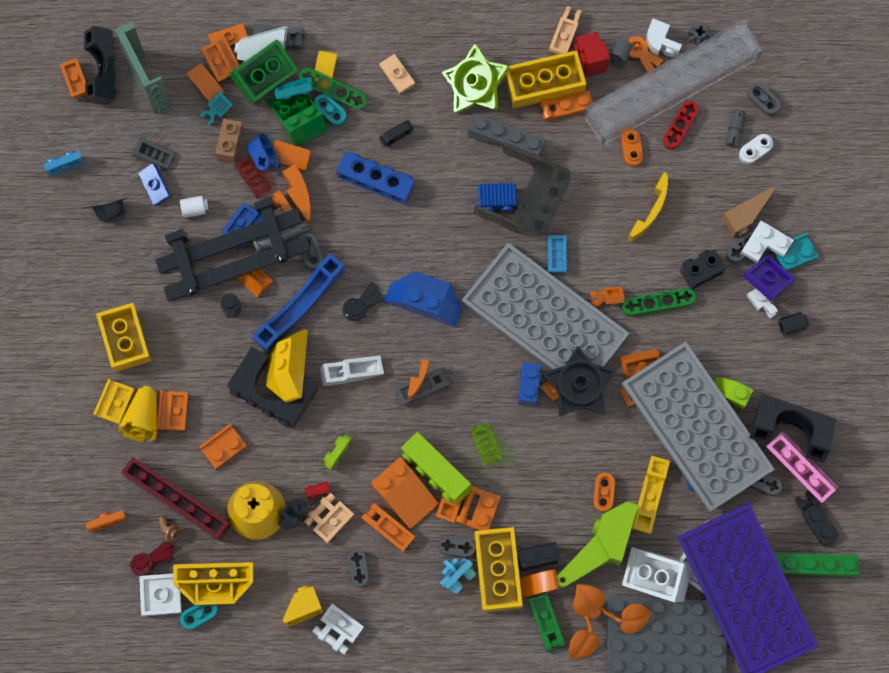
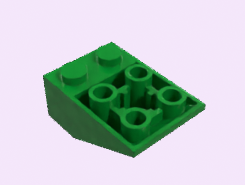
[266,93,328,146]

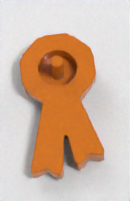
[627,36,663,77]

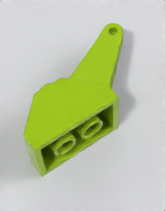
[557,502,638,588]

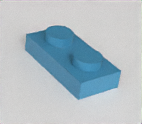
[43,151,84,177]

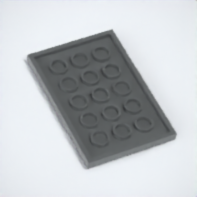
[606,596,727,673]

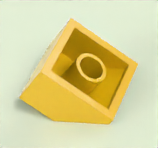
[283,585,323,628]

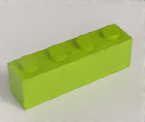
[401,432,473,506]

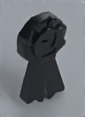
[343,282,384,321]

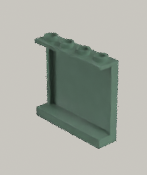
[115,21,171,113]

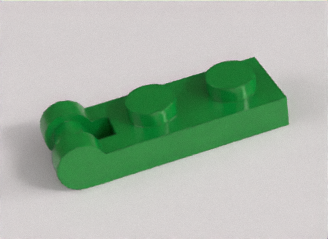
[528,593,565,653]

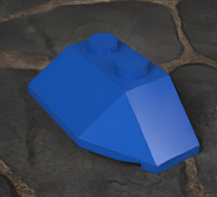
[384,271,462,327]

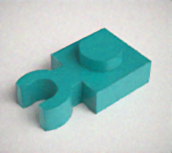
[200,91,233,125]

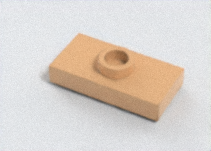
[379,54,415,94]

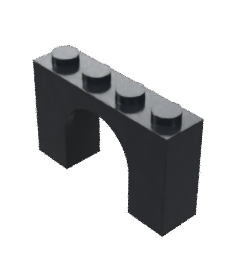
[227,347,318,428]
[749,394,836,463]

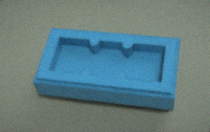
[547,235,567,274]

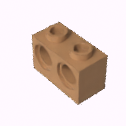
[215,118,244,164]

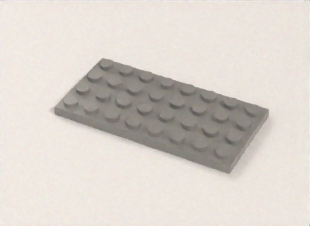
[461,243,630,387]
[622,342,775,513]

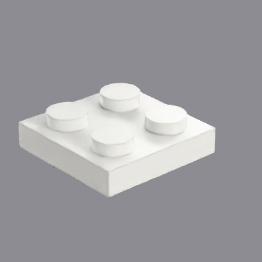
[139,573,182,617]

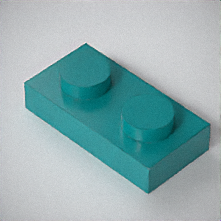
[275,77,313,100]

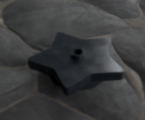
[543,346,616,417]

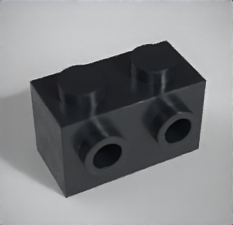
[680,249,726,290]

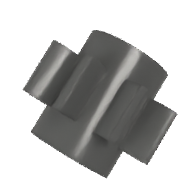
[687,22,711,47]

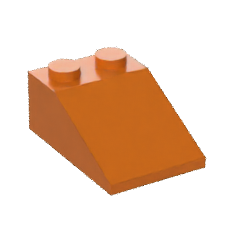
[371,457,439,529]

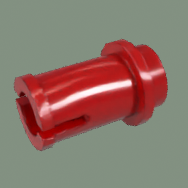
[304,481,330,500]

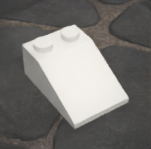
[622,547,692,602]

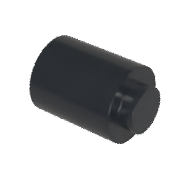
[220,293,241,318]
[778,312,809,337]

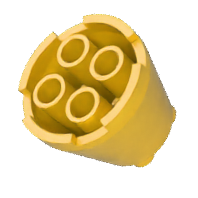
[227,481,286,540]

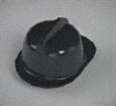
[82,198,127,224]

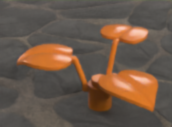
[569,584,651,659]

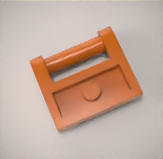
[455,486,501,531]

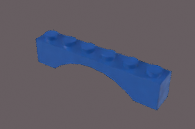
[252,253,345,354]

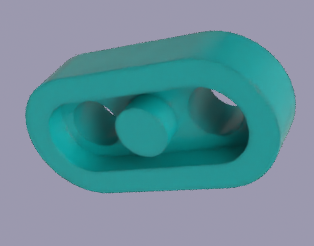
[314,94,346,126]
[180,605,218,630]

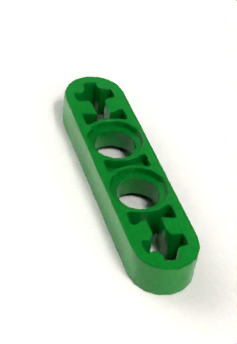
[299,67,367,109]
[622,288,696,317]

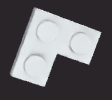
[741,221,793,263]

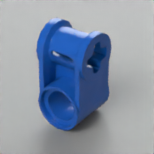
[246,134,280,170]

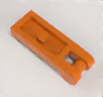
[539,90,594,121]
[361,503,415,552]

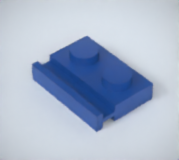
[222,202,263,249]

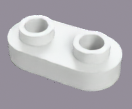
[739,134,773,164]

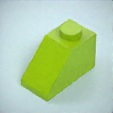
[714,377,753,411]

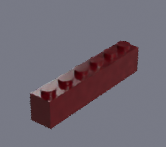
[121,457,231,542]

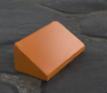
[270,140,311,172]
[236,256,274,297]
[620,349,660,378]

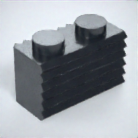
[517,542,560,572]

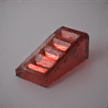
[234,155,272,198]

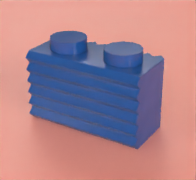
[478,183,517,213]
[518,363,542,407]

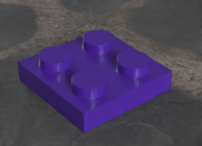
[743,254,796,301]

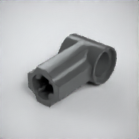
[610,38,633,69]

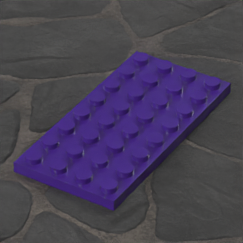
[677,502,818,673]

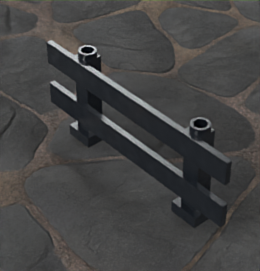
[155,197,311,302]

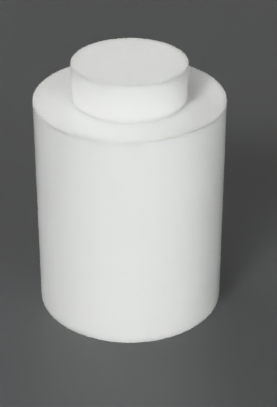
[180,196,209,218]

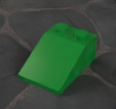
[228,39,298,104]

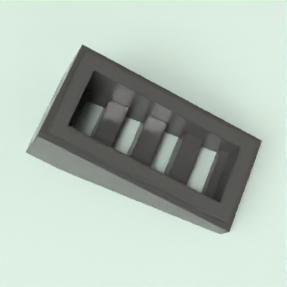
[132,137,175,170]

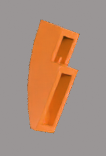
[282,164,311,226]

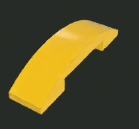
[627,172,668,242]
[632,455,670,534]

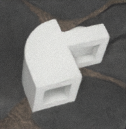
[646,19,682,58]

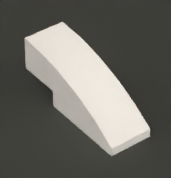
[320,356,384,387]

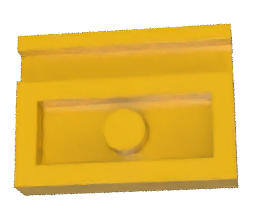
[93,379,135,425]

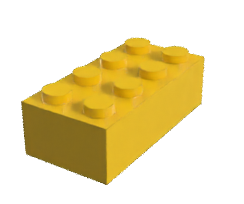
[504,50,586,109]
[474,527,523,613]

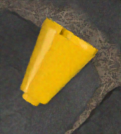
[118,386,157,442]

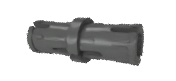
[726,109,746,148]

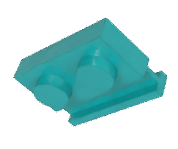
[774,233,818,271]

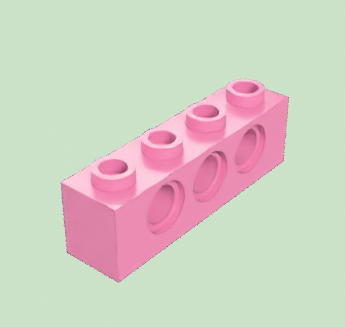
[766,431,838,503]

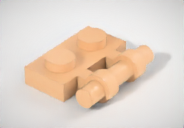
[303,493,354,544]

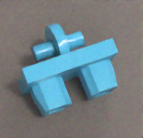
[439,558,476,594]

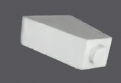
[235,26,288,61]

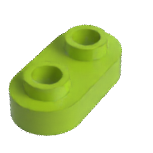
[323,434,353,470]

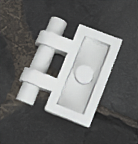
[312,604,364,655]

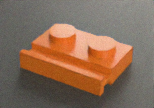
[200,37,239,83]
[157,391,189,432]
[199,424,247,470]

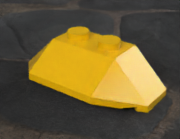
[266,329,308,403]
[173,562,253,605]

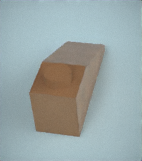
[722,187,775,237]

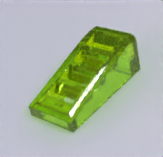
[470,423,502,466]

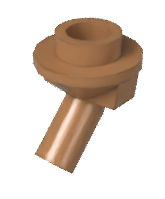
[159,516,180,543]

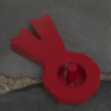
[130,540,174,576]

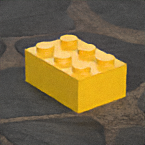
[96,303,152,373]

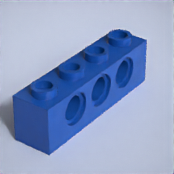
[336,152,415,206]

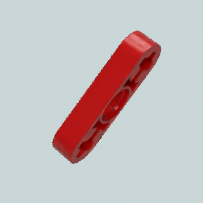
[663,101,699,150]

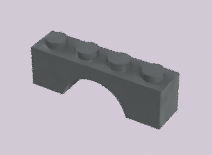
[468,113,545,163]

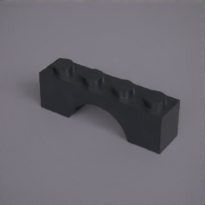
[84,26,116,105]

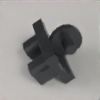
[278,499,307,531]

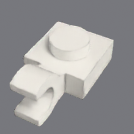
[747,289,778,319]

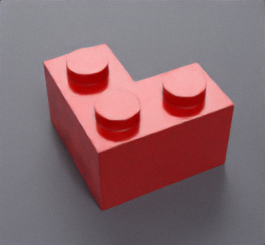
[573,32,610,77]

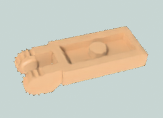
[549,6,582,55]

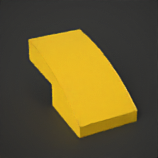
[313,50,338,91]

